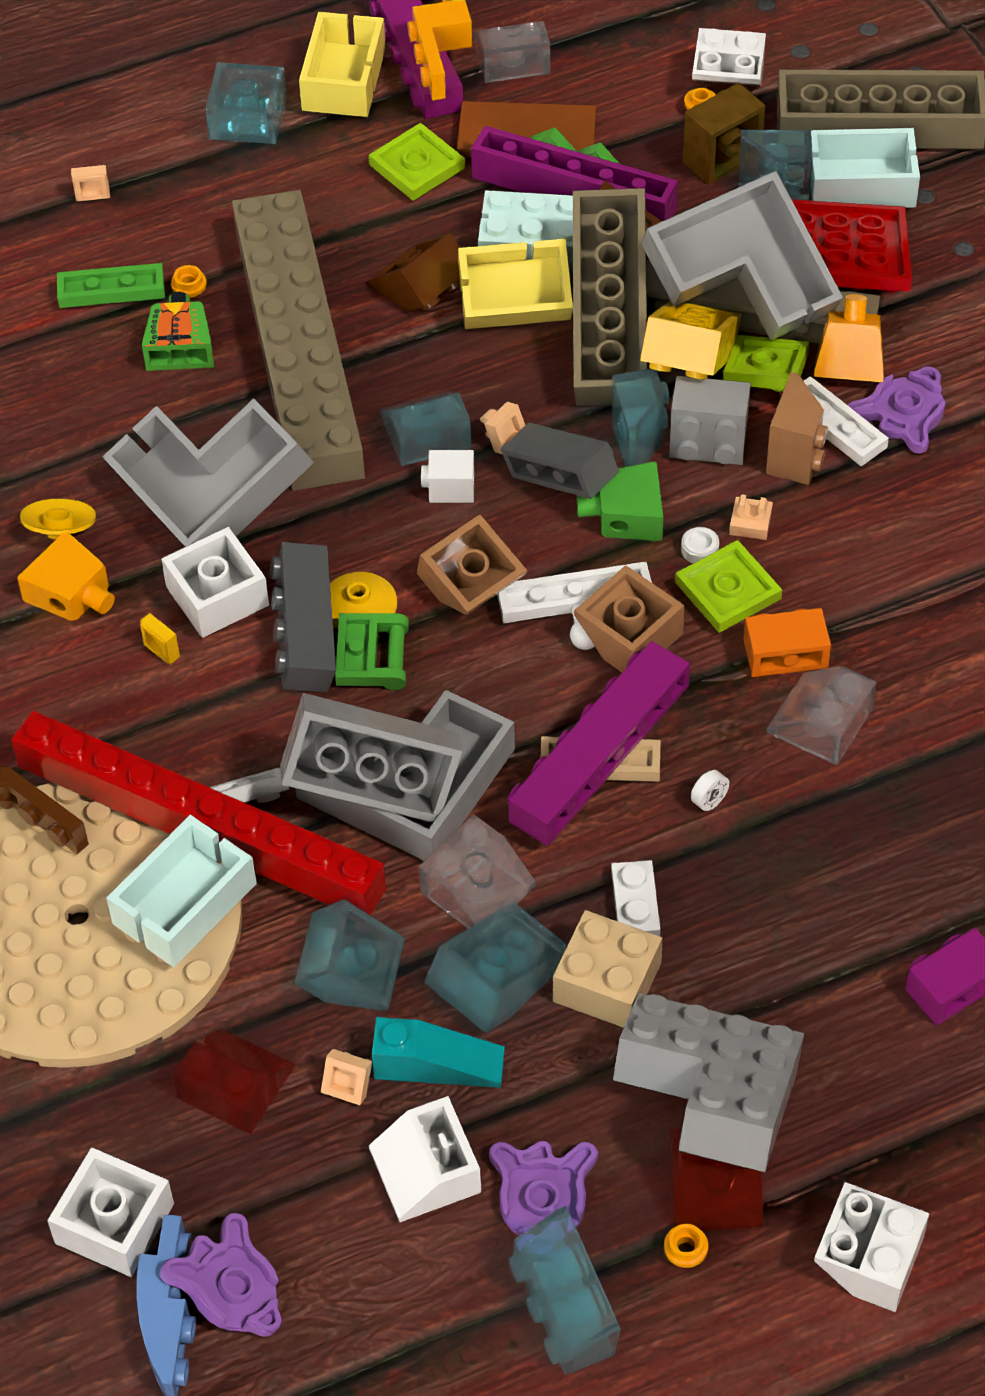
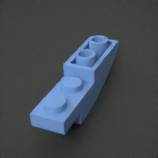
[137,1215,196,1396]

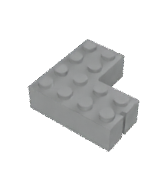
[641,171,843,340]
[102,399,314,547]
[295,690,515,865]
[613,993,804,1172]

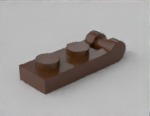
[0,767,89,855]

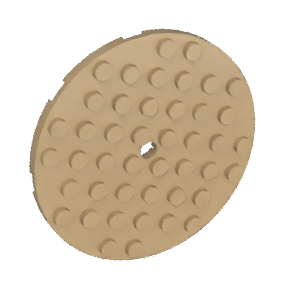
[0,783,242,1068]

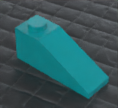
[372,1017,505,1088]

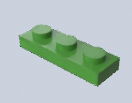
[57,263,165,308]

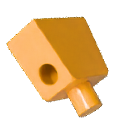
[814,294,884,382]
[17,532,115,621]

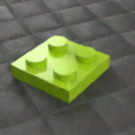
[369,123,465,201]
[723,335,809,392]
[675,540,782,633]

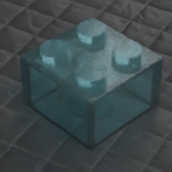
[205,62,287,144]

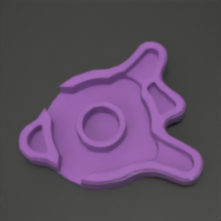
[848,367,946,453]
[489,1141,598,1255]
[160,1213,282,1337]

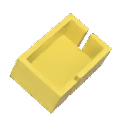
[299,12,386,117]
[458,239,573,329]

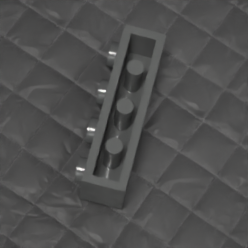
[270,542,336,693]

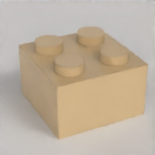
[553,910,663,1028]

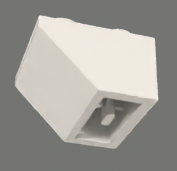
[692,28,766,86]
[369,1096,481,1222]
[814,1182,929,1312]

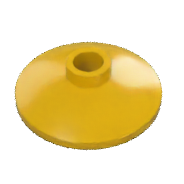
[20,499,96,540]
[330,572,397,630]

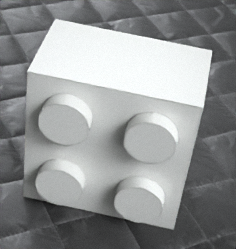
[161,527,269,638]
[48,1147,174,1277]

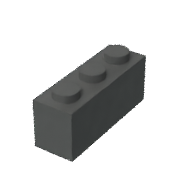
[500,422,619,499]

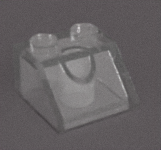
[473,21,550,83]
[767,666,877,765]
[419,815,536,938]

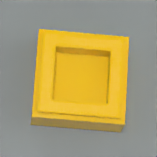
[140,613,180,665]

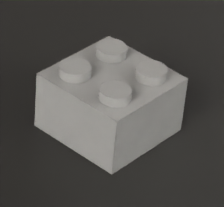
[669,376,751,465]

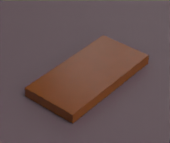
[457,101,596,158]

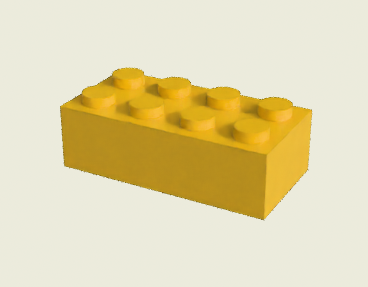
[640,300,742,379]

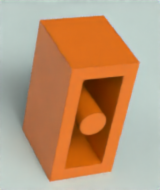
[744,608,831,677]

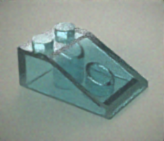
[424,902,568,1033]

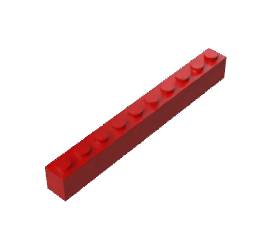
[11,711,386,921]

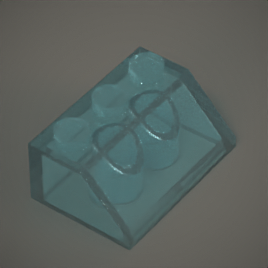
[509,1206,621,1375]

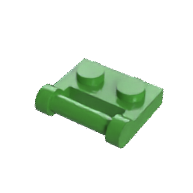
[335,613,409,690]

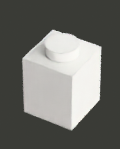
[421,450,475,503]

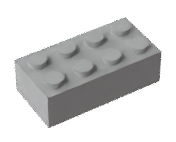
[280,693,462,822]

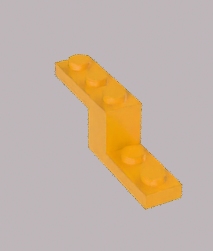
[407,0,472,100]

